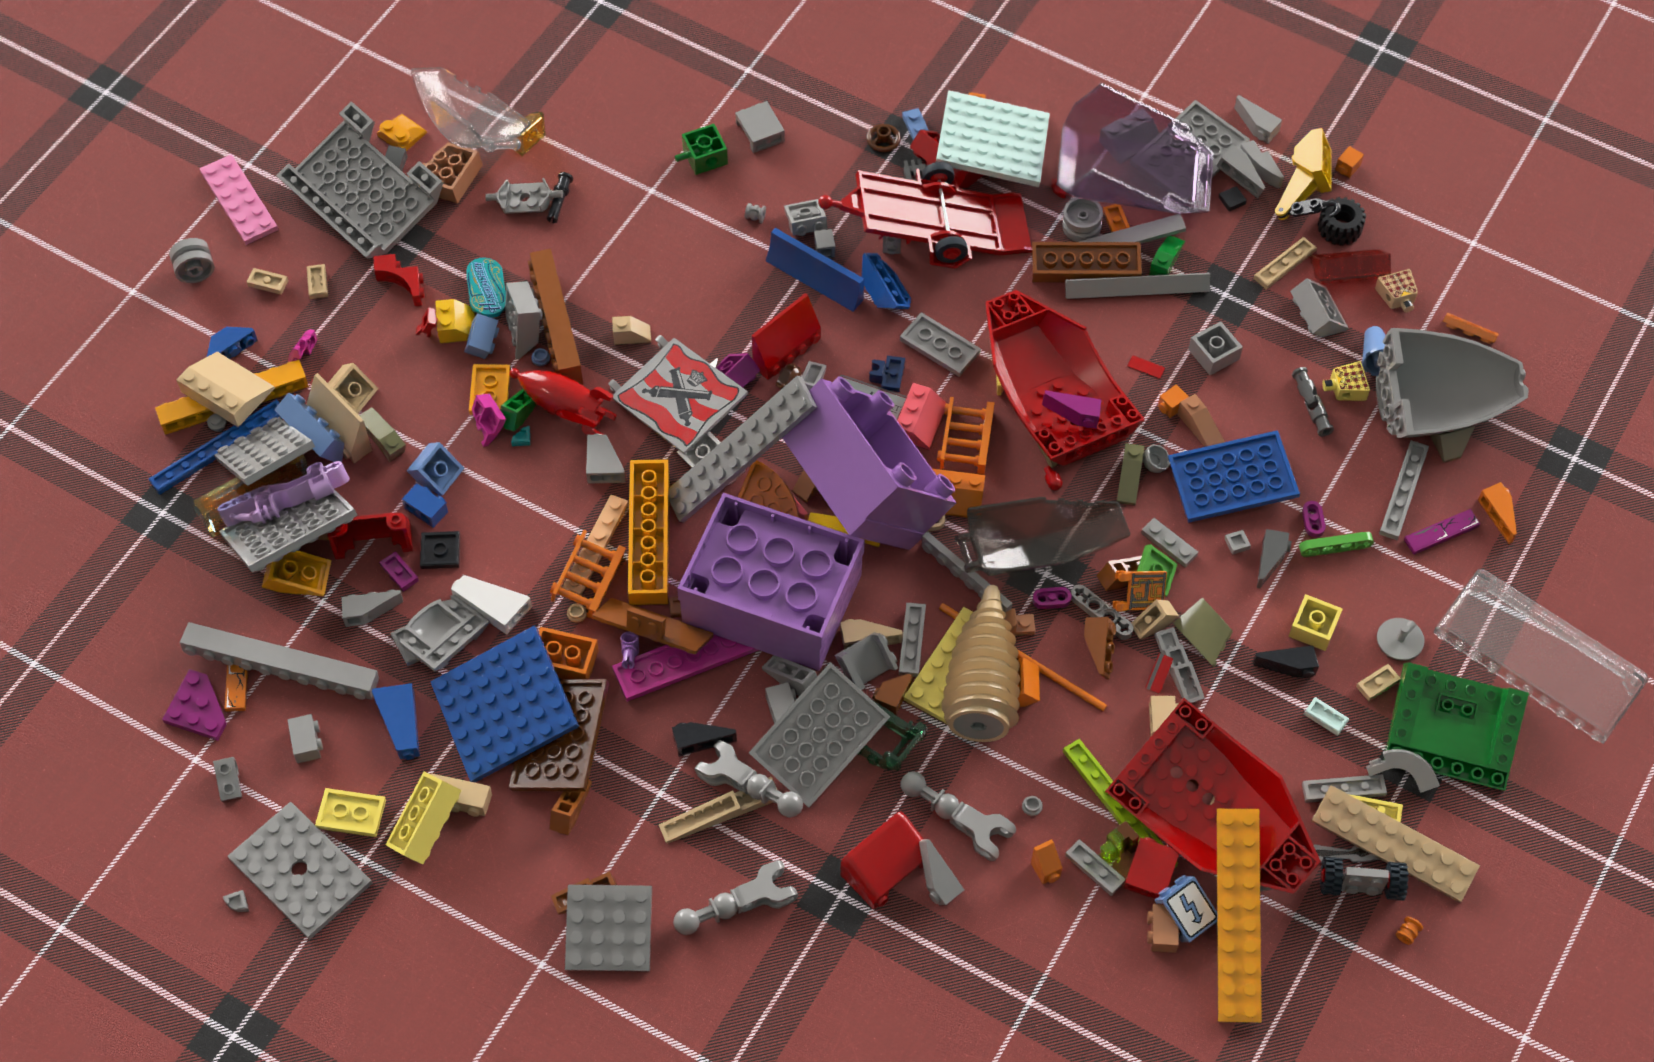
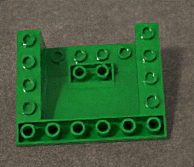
[1384,662,1529,791]

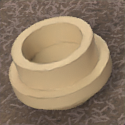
[567,603,587,622]

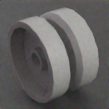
[1062,196,1103,242]
[169,238,215,283]

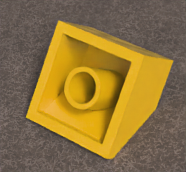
[436,299,475,343]

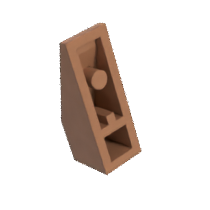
[1177,394,1225,447]

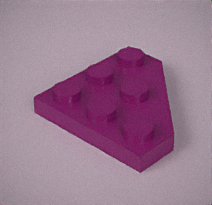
[162,669,227,741]

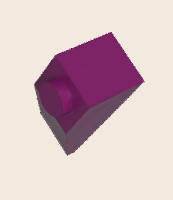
[1042,390,1101,428]

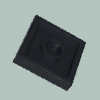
[420,531,461,569]

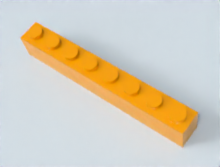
[155,360,309,435]

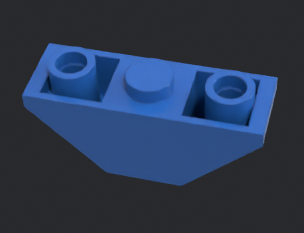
[207,327,258,359]

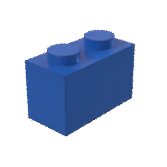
[402,483,448,528]

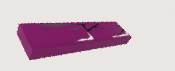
[1404,509,1480,555]

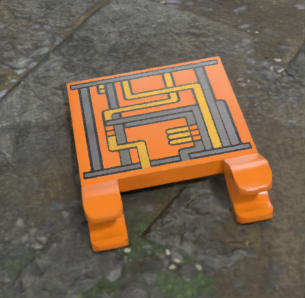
[1112,571,1167,612]

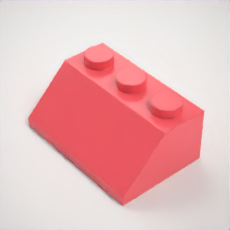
[897,383,946,450]

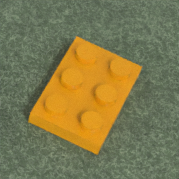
[469,364,511,415]

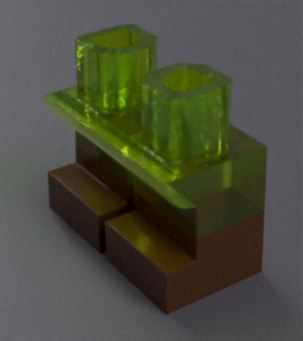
[1099,821,1139,864]

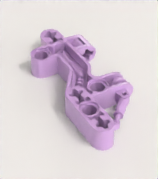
[217,461,350,527]

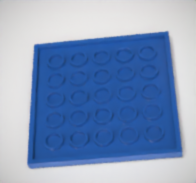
[430,626,579,783]

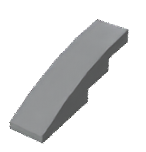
[1154,627,1205,703]

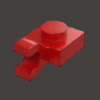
[416,308,438,338]

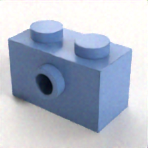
[464,313,499,359]

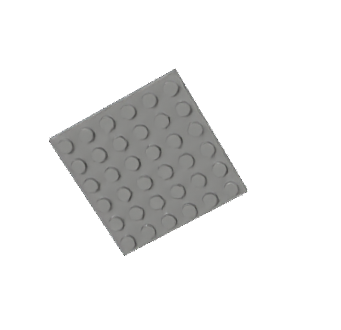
[219,490,358,572]

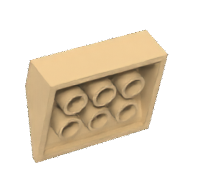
[176,352,275,427]
[306,373,372,463]

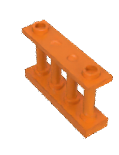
[937,397,995,475]
[549,530,626,619]

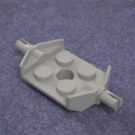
[485,178,563,213]

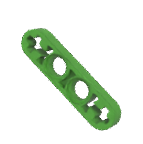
[1299,532,1374,557]

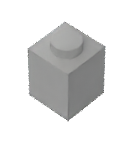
[814,229,835,258]

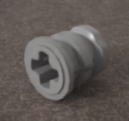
[745,203,766,223]

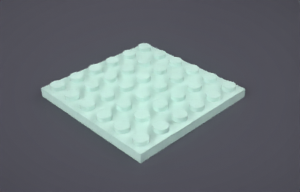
[935,91,1050,187]

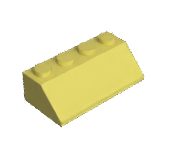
[386,771,462,864]

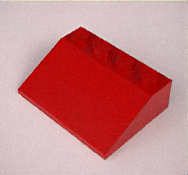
[751,293,821,380]

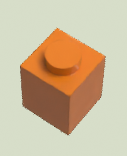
[1335,146,1364,178]
[1158,385,1189,418]

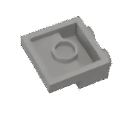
[784,199,828,236]

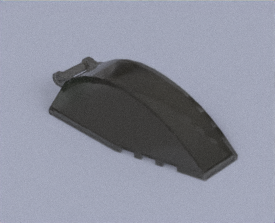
[954,497,1131,576]

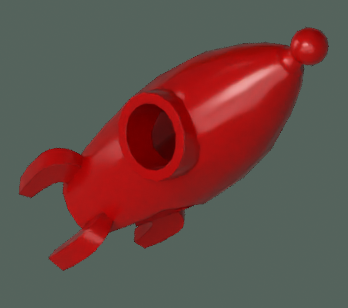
[509,368,617,436]

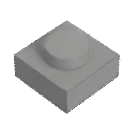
[1224,530,1251,555]

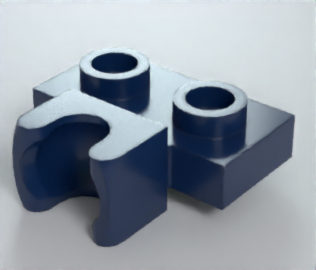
[869,355,905,392]

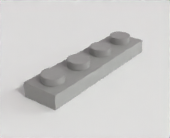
[899,602,926,677]
[1302,774,1387,803]

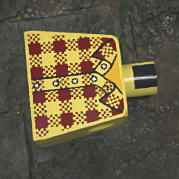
[1322,361,1370,401]

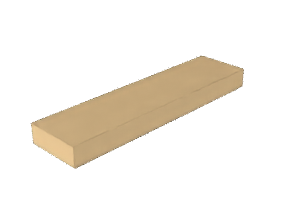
[1253,237,1317,290]

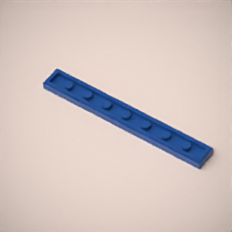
[148,399,282,495]

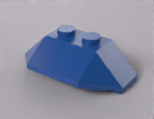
[862,253,911,309]

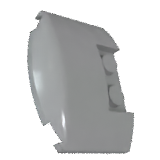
[400,595,489,671]

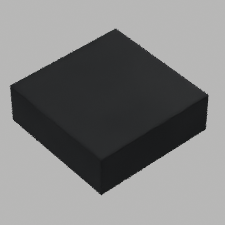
[1218,186,1247,211]

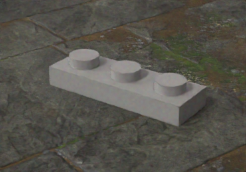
[1141,518,1198,568]
[1065,839,1126,896]

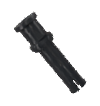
[546,172,573,223]

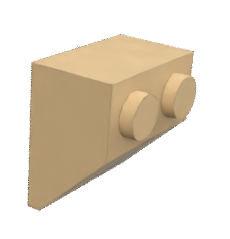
[328,363,379,414]

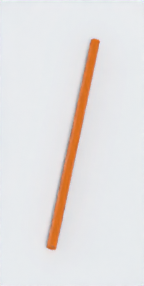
[939,603,1107,711]

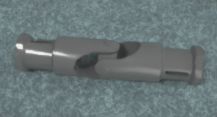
[1291,367,1334,437]

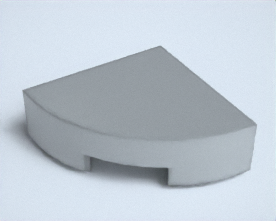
[223,890,249,912]

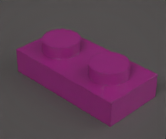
[379,552,419,592]

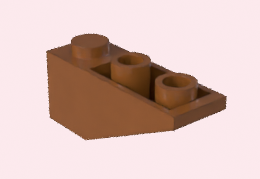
[1084,617,1116,679]

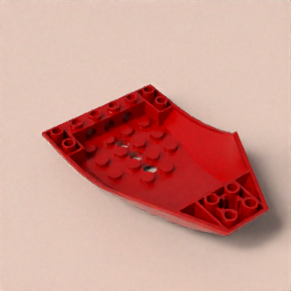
[985,290,1145,466]
[1105,698,1321,894]

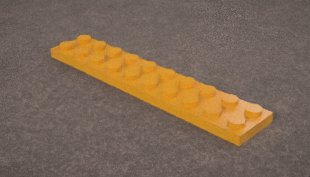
[1217,809,1262,1023]

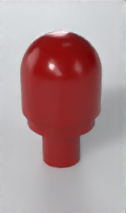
[1044,466,1063,491]

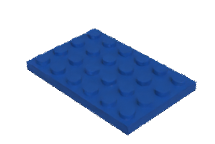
[1168,430,1300,523]

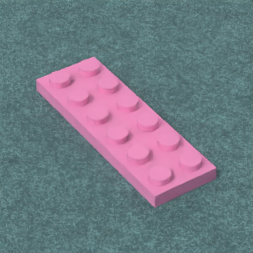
[200,154,278,245]

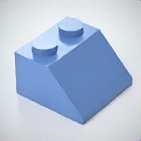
[407,442,464,496]

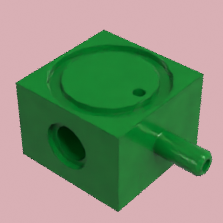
[675,124,728,175]

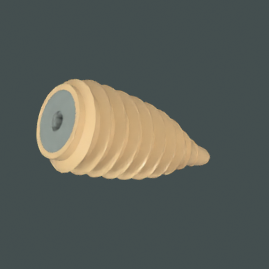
[941,585,1020,742]

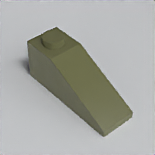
[359,407,406,462]
[1116,443,1144,505]

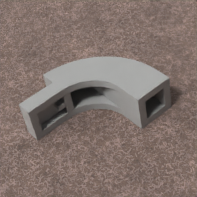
[1366,749,1440,793]

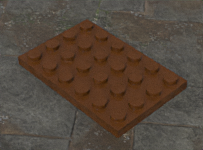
[509,679,609,792]

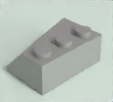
[505,281,542,359]

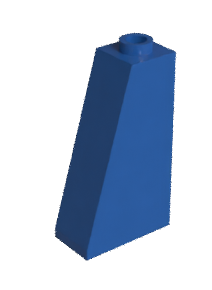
[372,683,420,760]

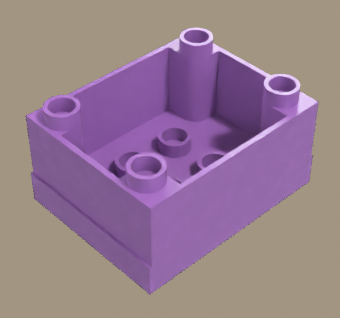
[782,376,956,550]
[677,493,865,671]

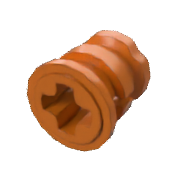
[1396,917,1423,945]

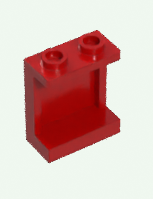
[1124,837,1179,899]

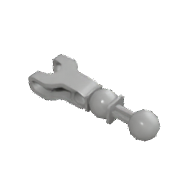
[694,740,803,818]
[901,771,1016,861]
[673,860,798,935]

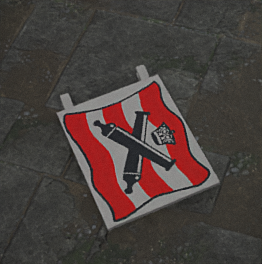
[608,335,749,454]

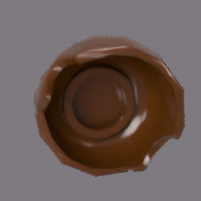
[776,364,802,389]

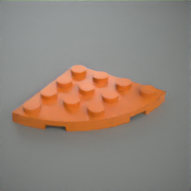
[738,460,800,518]

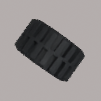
[1317,197,1366,246]

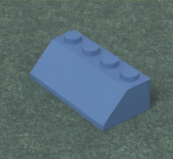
[274,393,344,462]

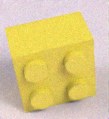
[1288,594,1342,651]

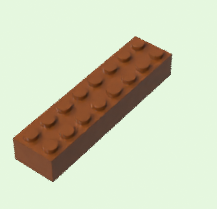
[527,248,584,386]

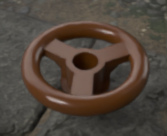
[866,124,901,152]

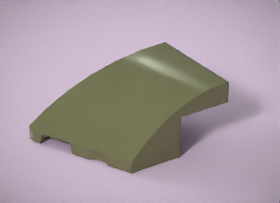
[1173,598,1233,668]

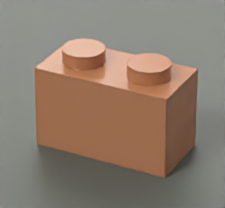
[1147,904,1179,953]

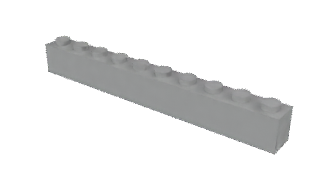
[180,622,379,700]

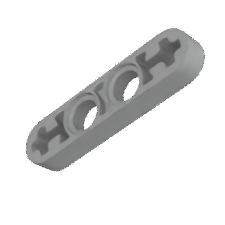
[1071,585,1133,640]

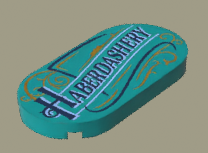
[466,258,506,318]

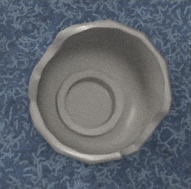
[1142,444,1170,473]

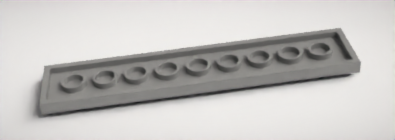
[669,376,817,523]

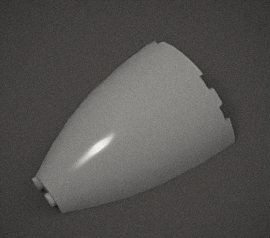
[1376,328,1529,438]

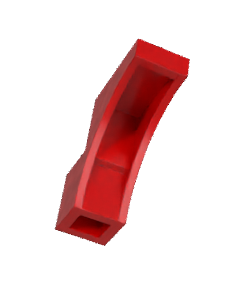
[373,254,425,307]

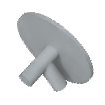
[1377,618,1424,660]

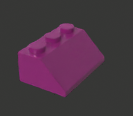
[715,353,760,388]

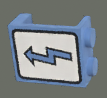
[1154,875,1218,942]

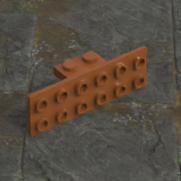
[592,598,714,654]

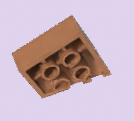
[408,143,483,203]

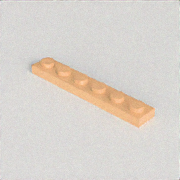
[562,495,629,596]

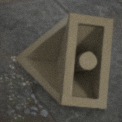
[1430,426,1475,463]

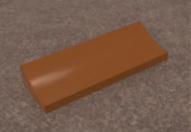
[1032,242,1142,282]

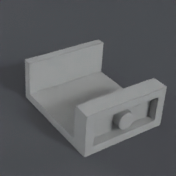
[835,632,898,690]

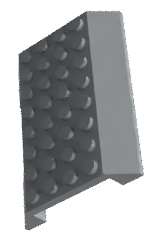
[276,101,443,259]

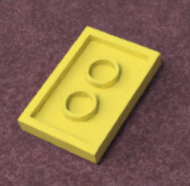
[315,788,386,837]

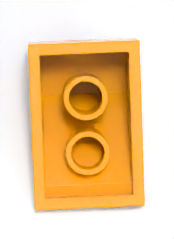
[262,551,332,596]

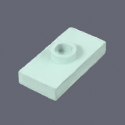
[1304,697,1349,736]

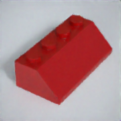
[909,129,984,188]

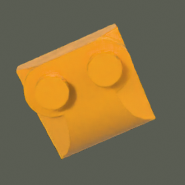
[377,114,427,151]

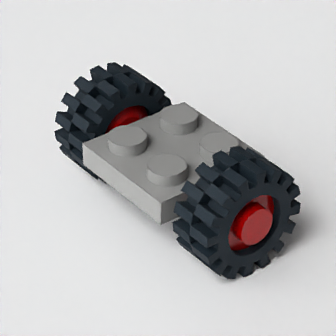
[1320,857,1409,901]

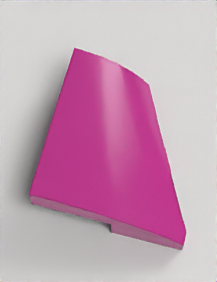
[288,329,317,362]
[472,394,506,447]

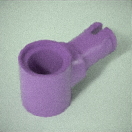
[621,631,640,669]

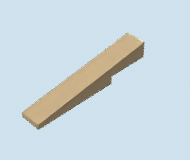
[659,776,777,844]

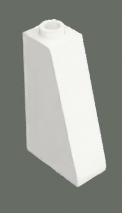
[451,575,532,634]

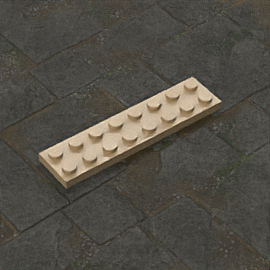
[1311,785,1480,902]

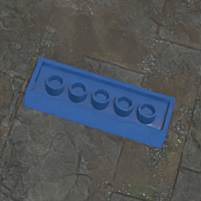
[766,228,864,312]

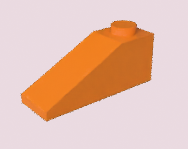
[1478,482,1517,544]

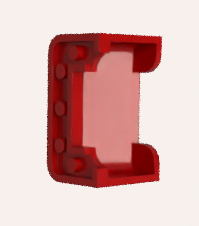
[328,512,413,559]
[840,811,924,910]

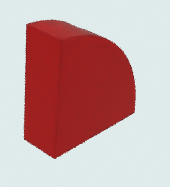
[1051,178,1069,199]

